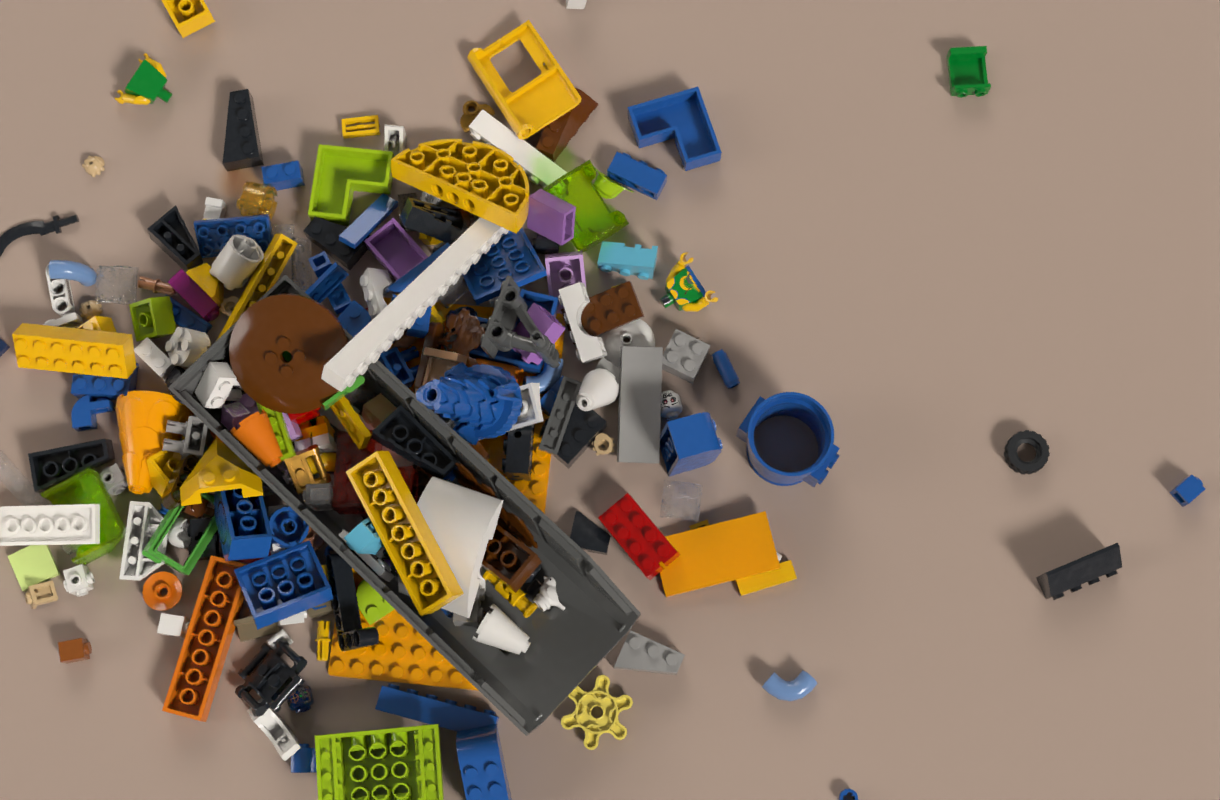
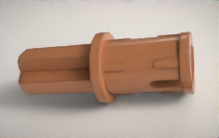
[138,276,176,296]

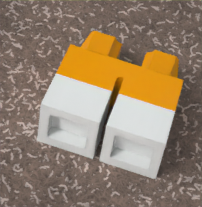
[294,415,338,453]

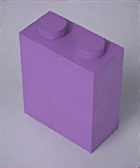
[527,189,576,246]
[513,303,566,365]

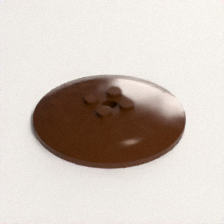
[229,294,349,414]

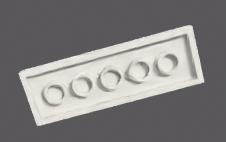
[0,504,100,546]

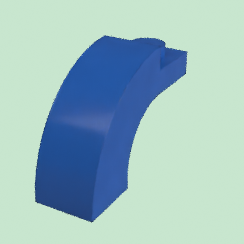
[308,251,351,315]

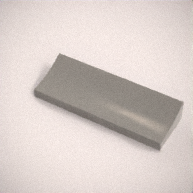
[617,346,663,464]

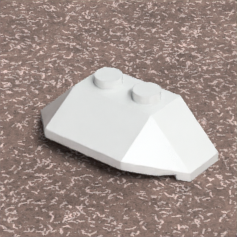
[119,501,168,581]

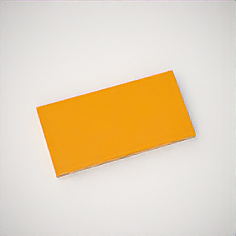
[659,511,781,598]

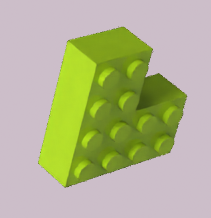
[308,144,394,226]

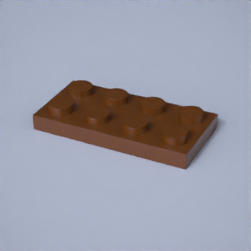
[560,281,645,345]

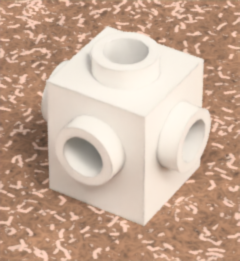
[63,564,95,597]

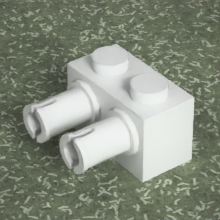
[195,362,242,409]

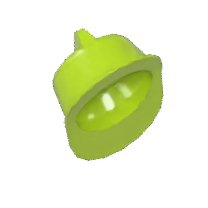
[592,169,634,199]

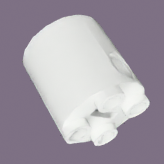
[210,234,264,290]

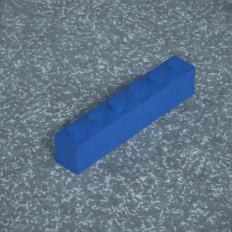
[375,683,499,732]

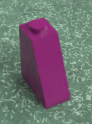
[168,269,220,322]

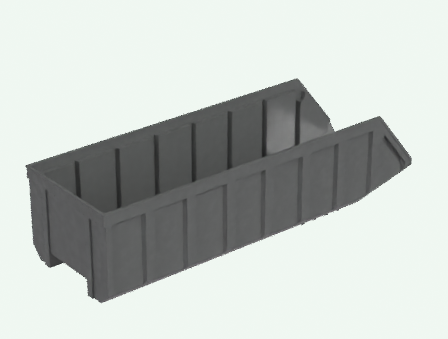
[168,274,641,736]

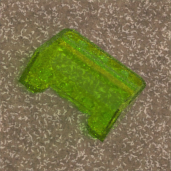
[40,469,126,565]

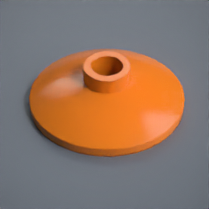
[142,571,182,611]

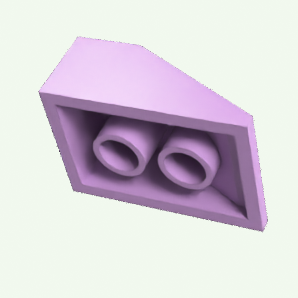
[545,250,586,313]

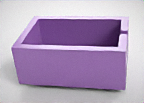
[364,218,428,281]

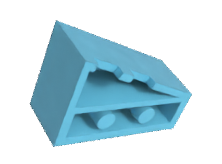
[597,241,658,280]
[344,517,388,555]

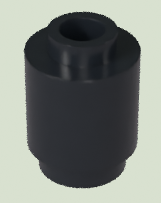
[532,235,560,254]

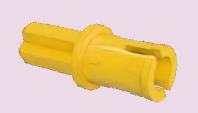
[315,621,331,661]

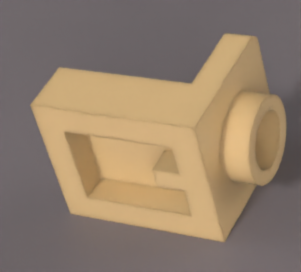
[25,580,58,609]

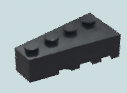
[222,89,264,172]
[371,405,457,479]
[28,438,115,493]

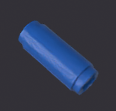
[711,349,740,389]

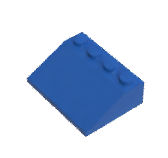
[234,540,333,630]

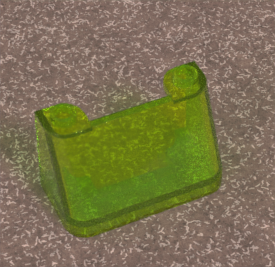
[543,160,629,252]

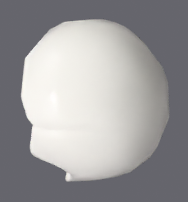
[167,517,191,549]

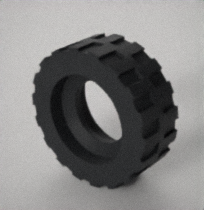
[1004,430,1050,475]

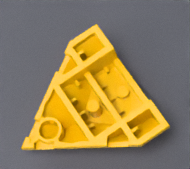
[180,437,263,506]

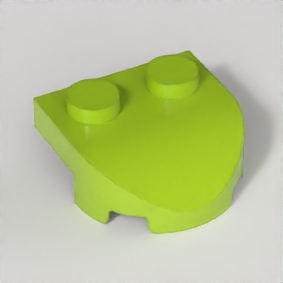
[356,580,394,625]

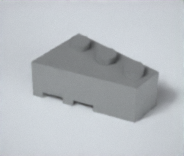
[614,630,685,675]

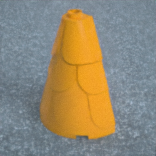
[115,391,194,494]

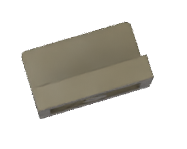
[233,616,280,642]

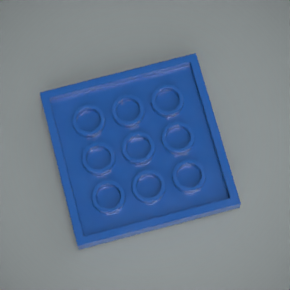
[462,228,547,305]

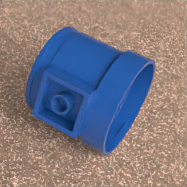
[736,392,840,487]

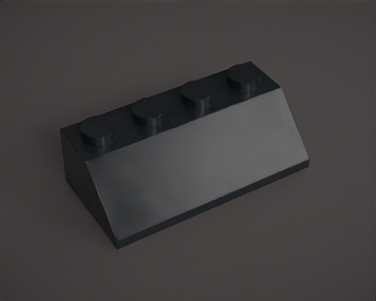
[1036,542,1122,600]

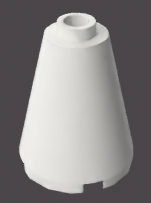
[576,368,620,411]
[472,604,531,655]

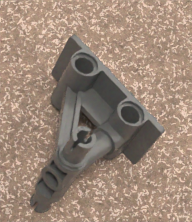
[480,275,561,368]

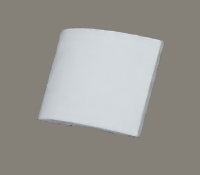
[398,476,504,618]

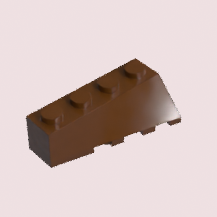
[536,88,598,162]

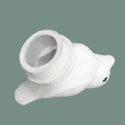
[533,576,565,612]

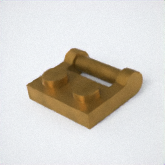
[284,444,332,494]

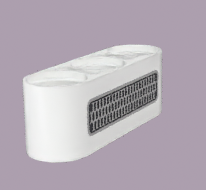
[46,264,75,317]

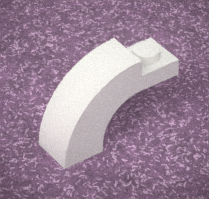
[247,698,301,761]

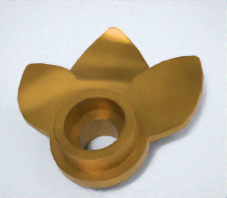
[460,100,495,133]

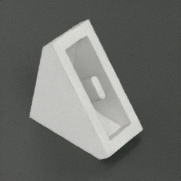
[384,124,407,156]

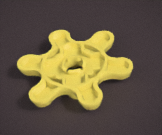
[561,675,633,750]

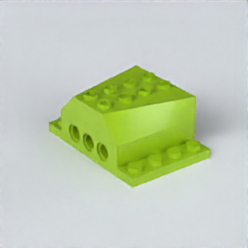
[315,724,444,800]

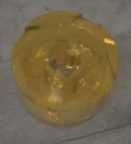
[236,182,278,220]

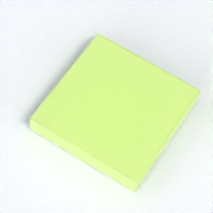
[8,545,61,592]

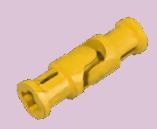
[482,571,538,618]

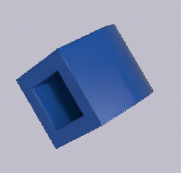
[71,395,115,432]

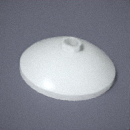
[599,319,655,368]

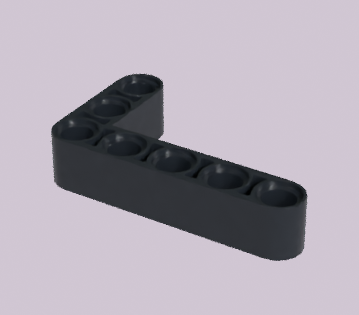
[326,553,379,652]

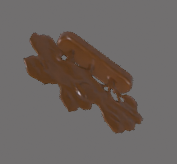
[414,308,485,418]
[453,463,538,548]

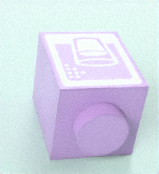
[221,401,251,433]

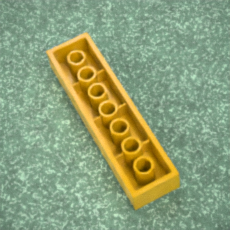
[346,451,464,616]

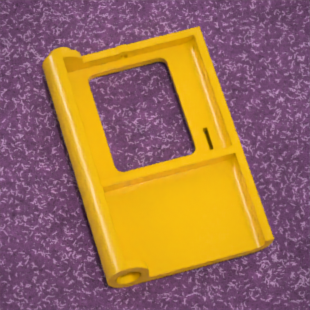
[467,20,581,140]

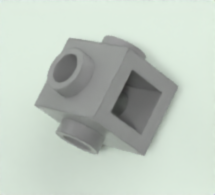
[97,463,128,496]

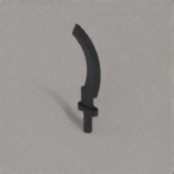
[0,215,79,257]

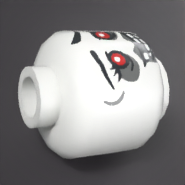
[661,390,683,420]

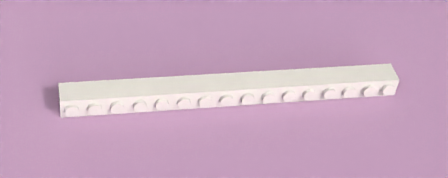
[321,217,509,392]

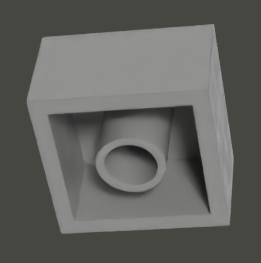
[662,329,710,384]

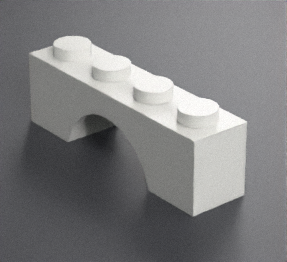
[360,268,396,340]
[558,282,608,363]

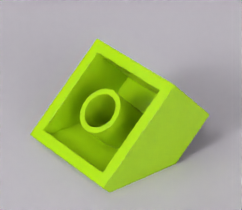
[129,296,176,342]

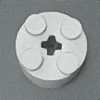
[165,327,210,368]

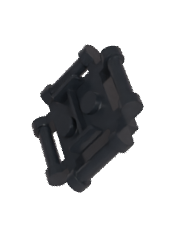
[235,639,307,716]

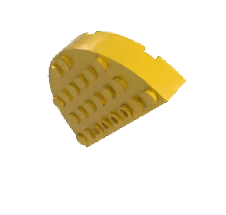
[391,139,529,234]

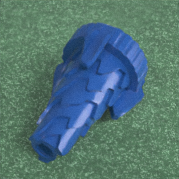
[416,362,522,445]

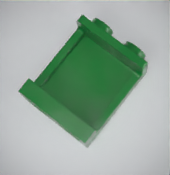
[947,46,991,98]

